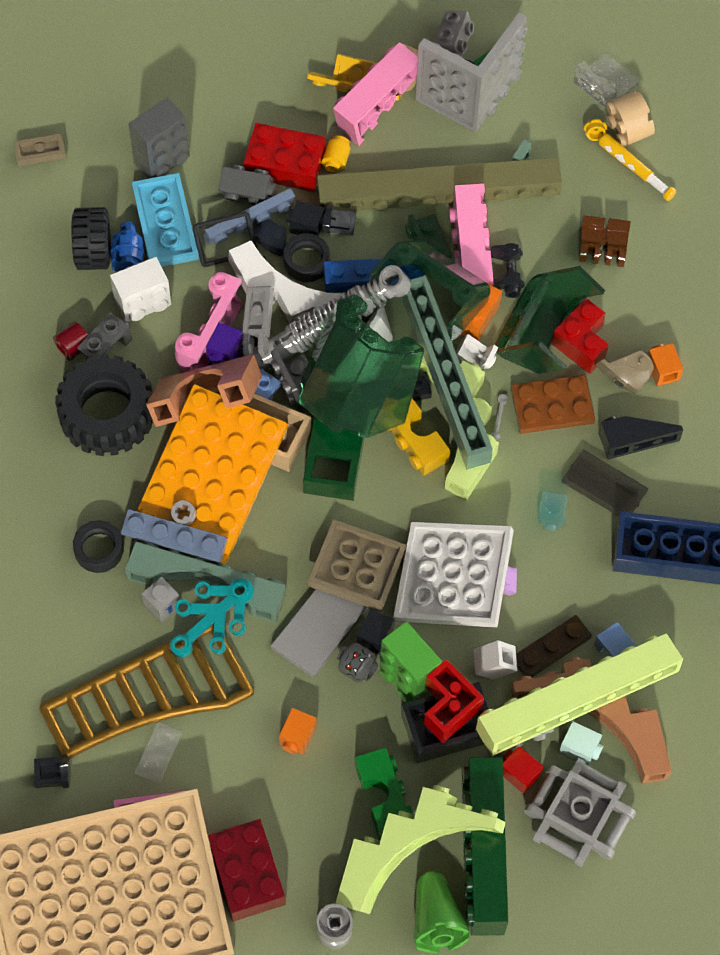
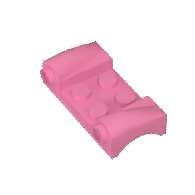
[175,272,243,373]

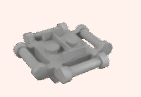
[524,758,636,867]

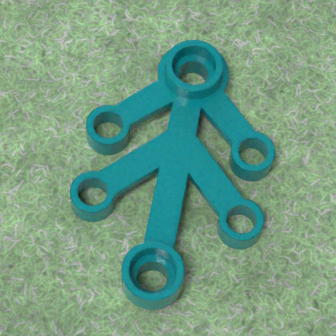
[170,578,254,658]

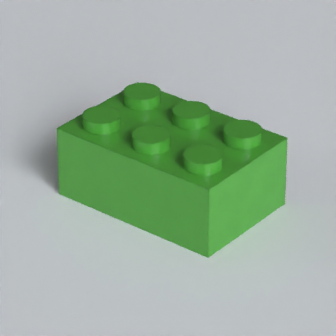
[379,621,442,703]

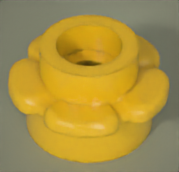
[584,119,607,141]

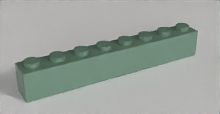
[401,276,493,470]

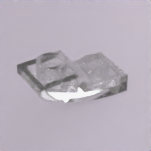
[135,721,183,784]

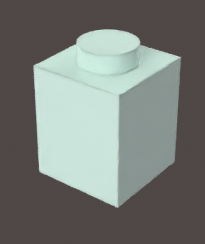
[559,721,604,766]

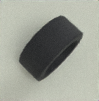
[283,233,330,282]
[73,520,124,573]

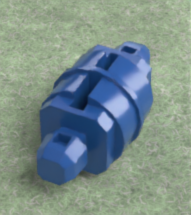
[110,221,144,272]

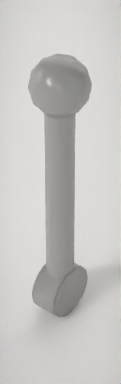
[490,394,508,441]

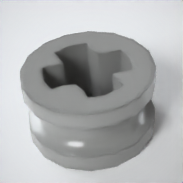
[171,500,197,525]

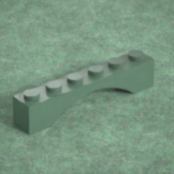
[125,542,286,623]

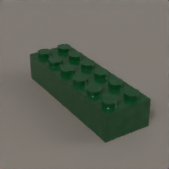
[462,758,508,936]

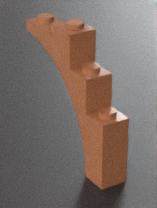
[511,657,672,784]

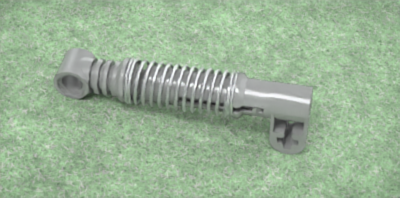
[240,265,411,371]

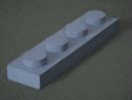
[203,188,295,245]
[121,509,228,563]

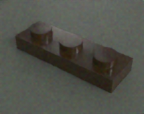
[516,615,592,677]

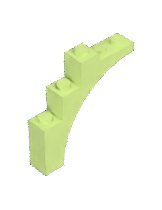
[409,344,499,501]
[335,785,506,914]

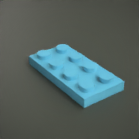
[132,173,199,267]

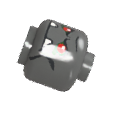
[337,643,378,683]

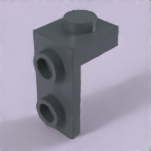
[78,313,132,359]

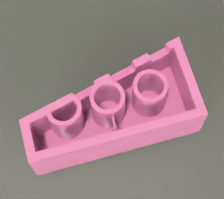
[333,42,418,146]
[449,184,493,296]

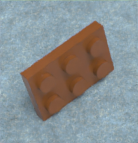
[511,375,595,434]

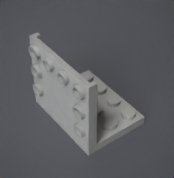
[415,12,528,133]

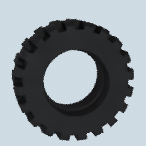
[55,355,153,456]

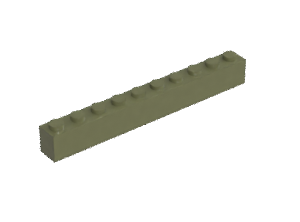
[317,158,562,212]

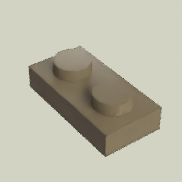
[14,133,66,167]

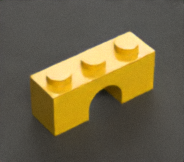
[381,393,450,476]

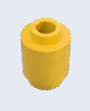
[322,135,351,173]

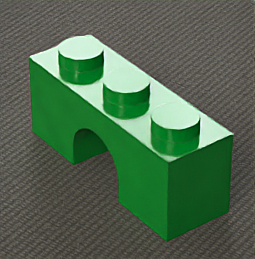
[355,748,413,840]

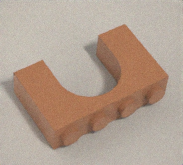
[146,354,262,427]

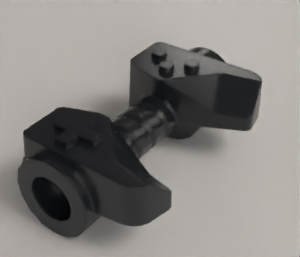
[491,243,525,298]

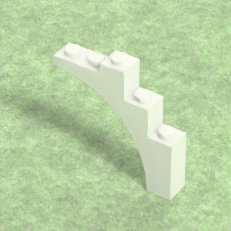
[228,241,388,340]

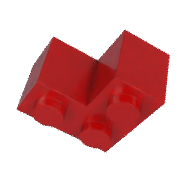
[552,298,609,374]
[424,659,484,743]

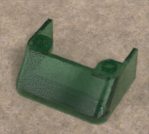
[370,240,490,344]
[494,266,605,374]

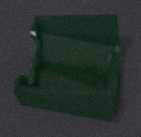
[298,294,425,438]

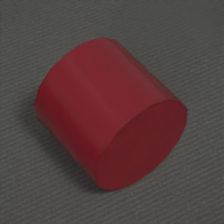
[53,321,88,361]

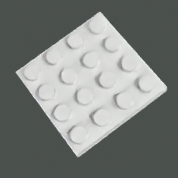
[393,522,514,627]

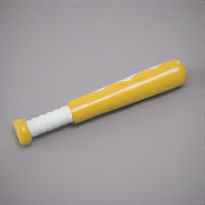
[598,133,676,201]

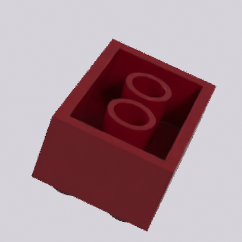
[208,818,286,922]

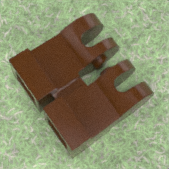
[579,215,631,267]

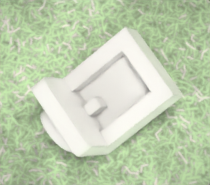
[456,334,498,370]

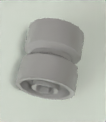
[316,904,353,949]

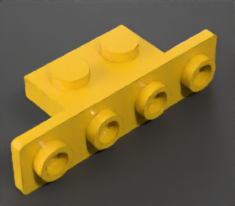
[307,54,402,101]

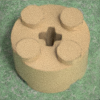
[606,91,655,146]

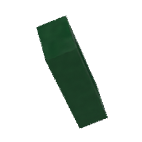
[303,389,370,501]

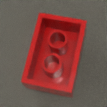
[244,123,326,192]

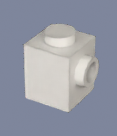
[474,640,517,680]

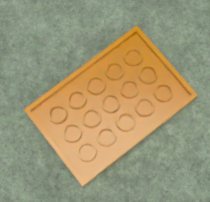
[136,384,288,565]

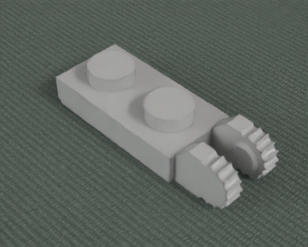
[242,286,274,356]

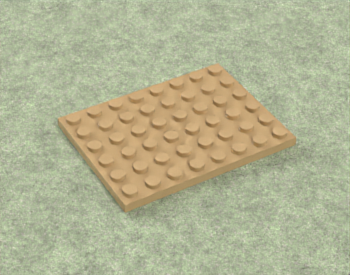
[0,789,234,955]

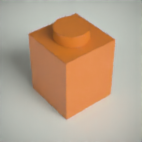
[648,343,684,386]
[279,708,317,755]

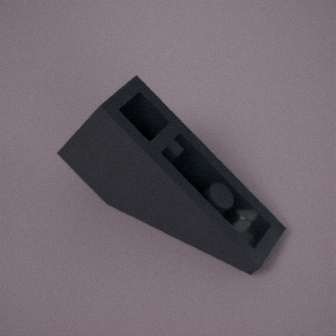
[598,416,683,460]

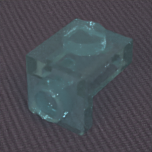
[538,491,568,530]

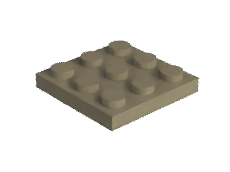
[307,519,407,612]

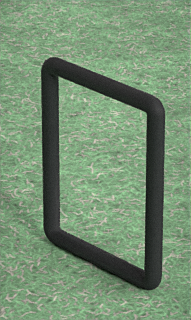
[193,211,257,267]

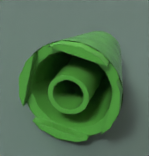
[414,871,470,953]

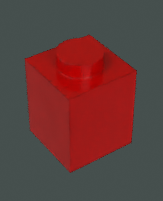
[502,746,544,794]

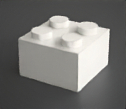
[110,257,171,323]

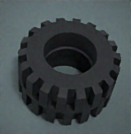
[71,207,111,270]

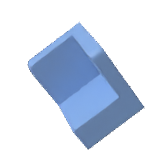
[594,622,637,657]

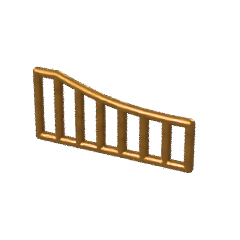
[39,624,254,759]

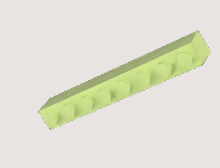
[476,633,683,756]

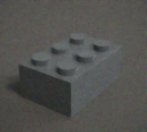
[128,97,190,179]

